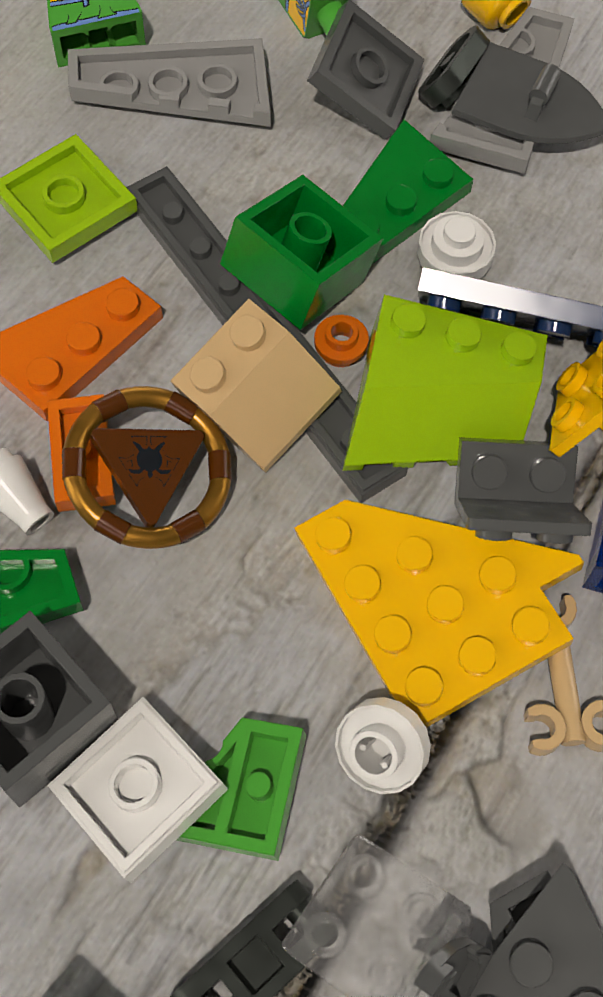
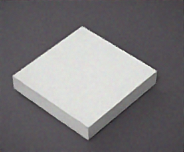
[47,697,228,883]

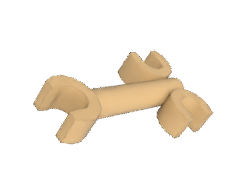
[523,595,603,756]

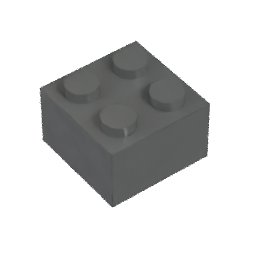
[0,611,118,808]

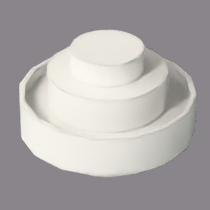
[417,211,496,279]
[335,697,431,794]

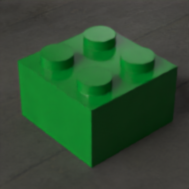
[220,175,384,330]

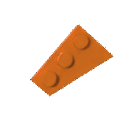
[0,276,163,422]

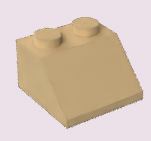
[170,299,342,473]

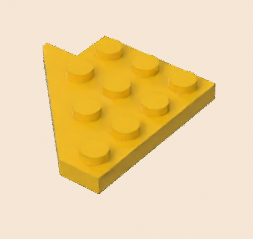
[294,500,584,728]

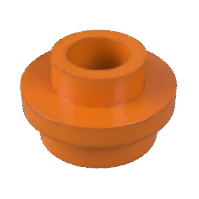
[314,314,369,367]

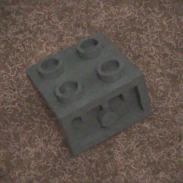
[454,437,592,544]

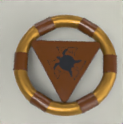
[62,386,232,549]

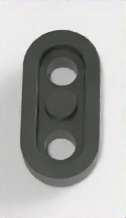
[418,26,490,108]

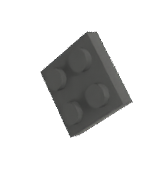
[307,0,425,140]

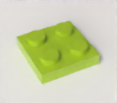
[0,134,138,263]

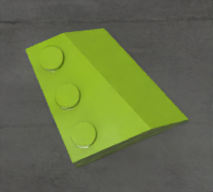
[342,294,548,471]

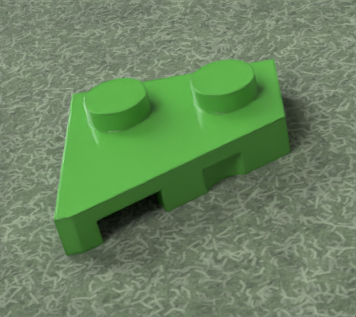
[177,717,307,861]

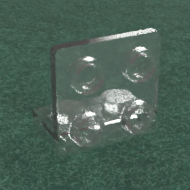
[282,834,475,997]

